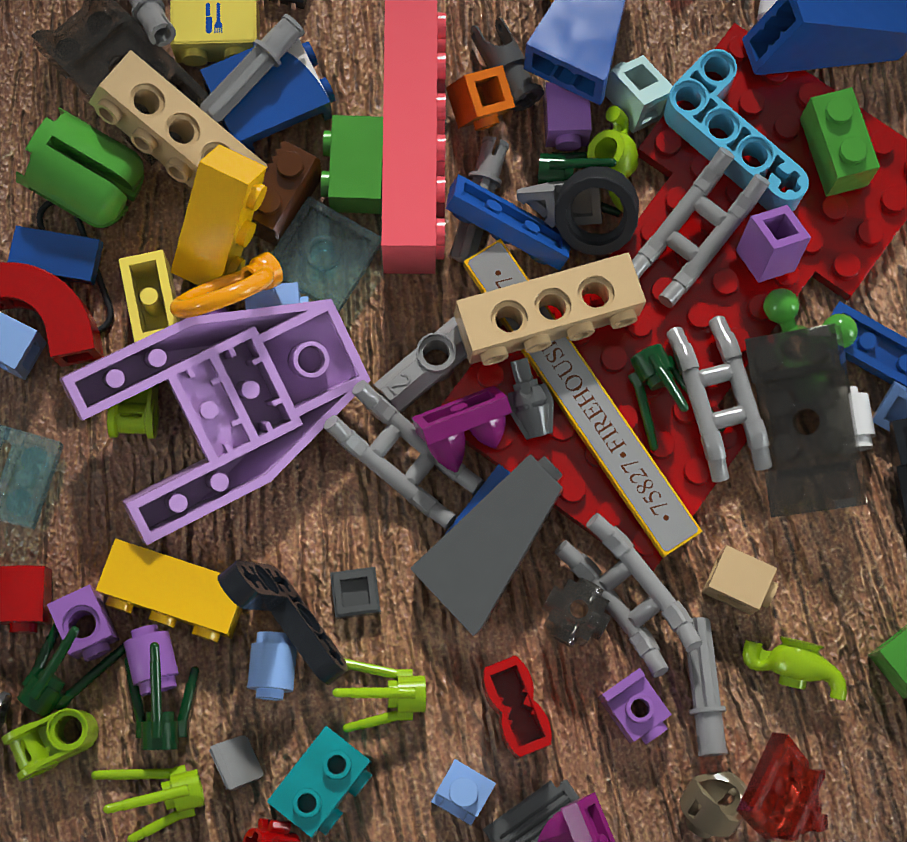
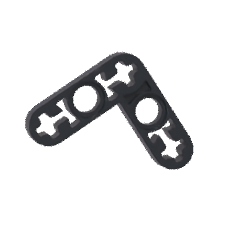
[218,560,349,685]

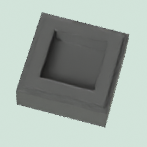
[330,567,381,619]

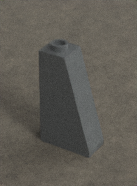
[410,454,563,636]

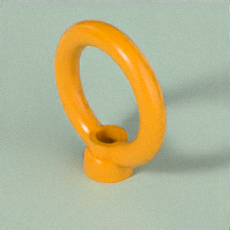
[170,252,283,318]

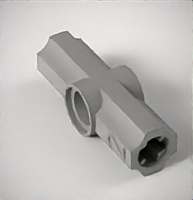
[373,316,467,414]

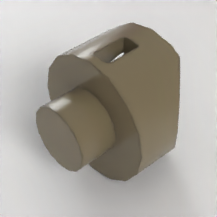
[679,771,752,838]

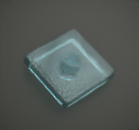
[271,196,382,313]

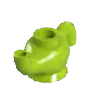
[587,105,639,212]
[742,636,847,701]

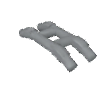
[632,147,770,308]
[666,316,772,482]
[324,380,484,529]
[554,513,702,678]

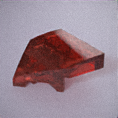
[736,732,828,841]

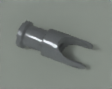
[470,17,544,112]

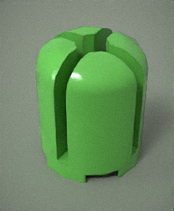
[16,107,144,228]

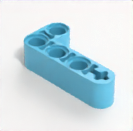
[663,49,809,211]

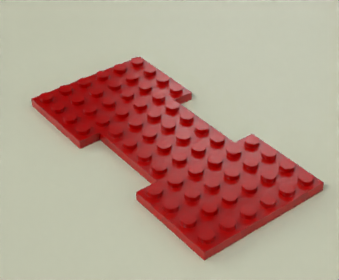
[440,23,907,571]

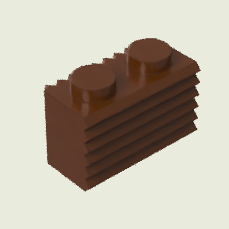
[252,141,322,248]

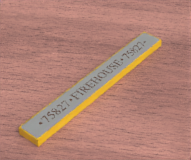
[463,239,703,558]

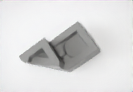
[517,180,603,228]

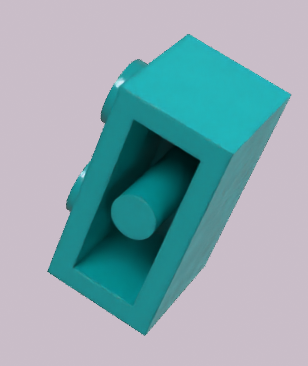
[266,726,373,838]

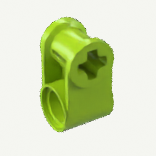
[107,384,159,439]
[1,708,99,782]

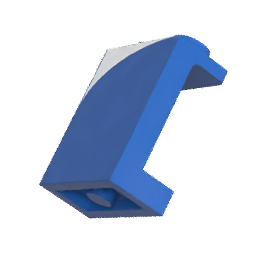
[200,39,336,153]

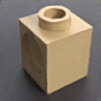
[702,545,778,615]

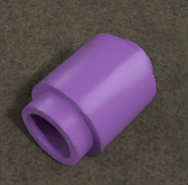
[123,624,179,696]

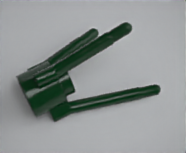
[538,151,623,217]
[628,344,725,451]
[17,623,126,717]
[124,642,199,750]

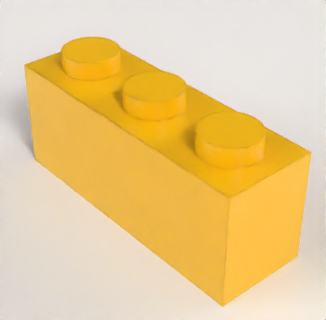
[171,144,267,286]
[95,538,242,643]

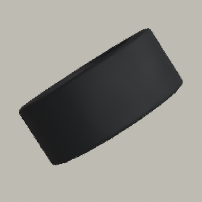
[555,167,639,255]

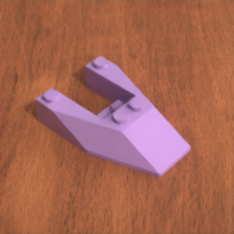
[59,299,371,545]

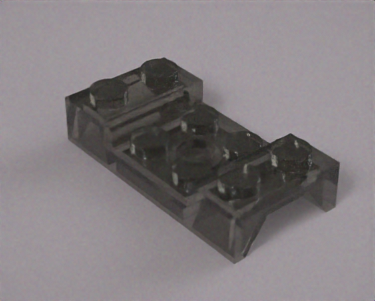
[31,0,209,166]
[745,323,868,518]

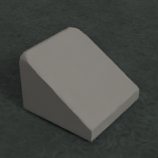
[209,735,264,791]

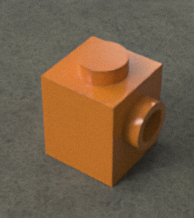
[446,65,515,131]

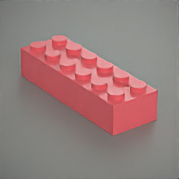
[381,0,446,274]

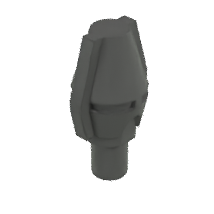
[508,358,554,440]

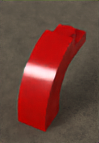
[0,262,104,367]

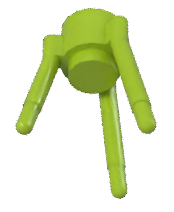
[332,658,426,733]
[91,765,205,842]

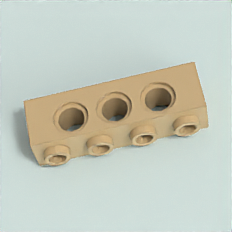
[88,50,268,188]
[454,252,646,365]

